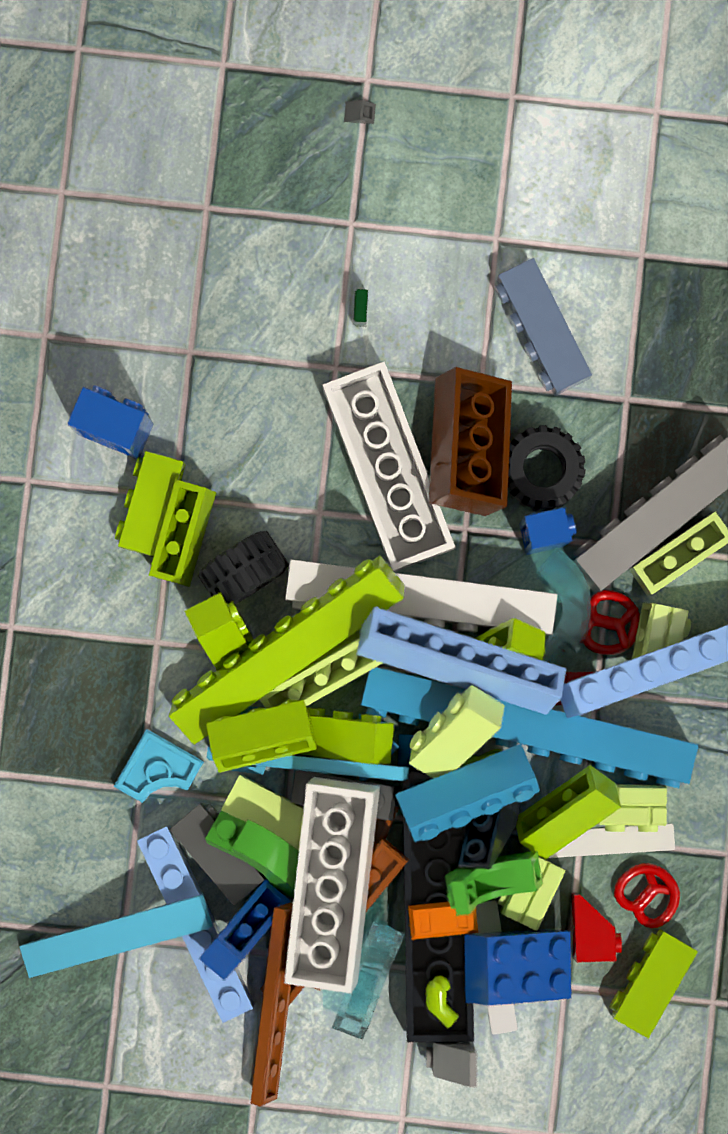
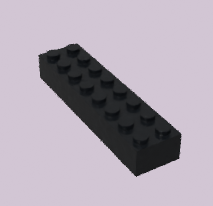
[403,771,474,1042]

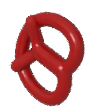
[581,590,640,655]
[614,863,680,928]

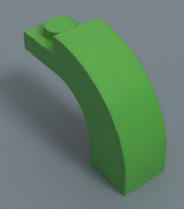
[205,811,299,899]
[445,851,543,916]

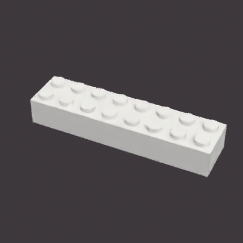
[285,560,557,636]

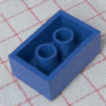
[67,385,154,459]
[465,928,572,1006]

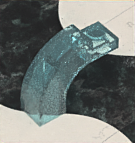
[536,548,592,665]
[332,922,404,1040]

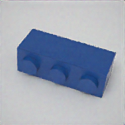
[519,507,576,555]
[198,879,290,980]

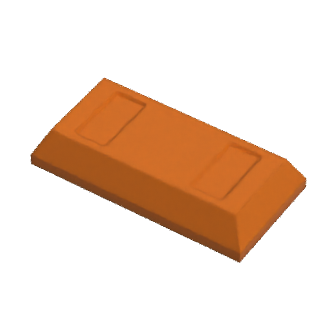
[408,901,479,940]

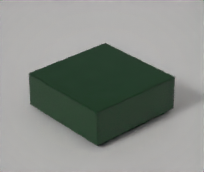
[353,289,368,327]

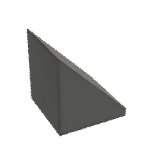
[344,99,376,124]

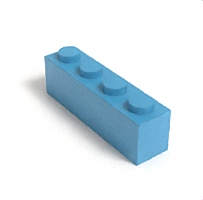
[396,744,540,842]

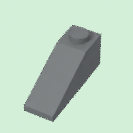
[426,1042,477,1087]

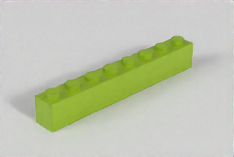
[169,555,405,745]

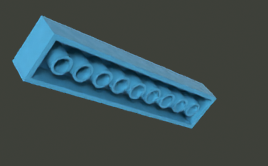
[361,667,698,789]

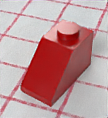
[571,893,622,963]

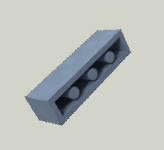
[494,258,592,396]

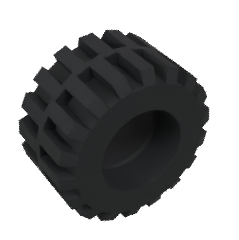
[508,425,586,511]
[198,531,289,605]

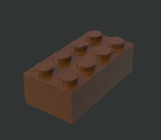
[429,367,512,516]

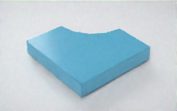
[114,729,204,803]

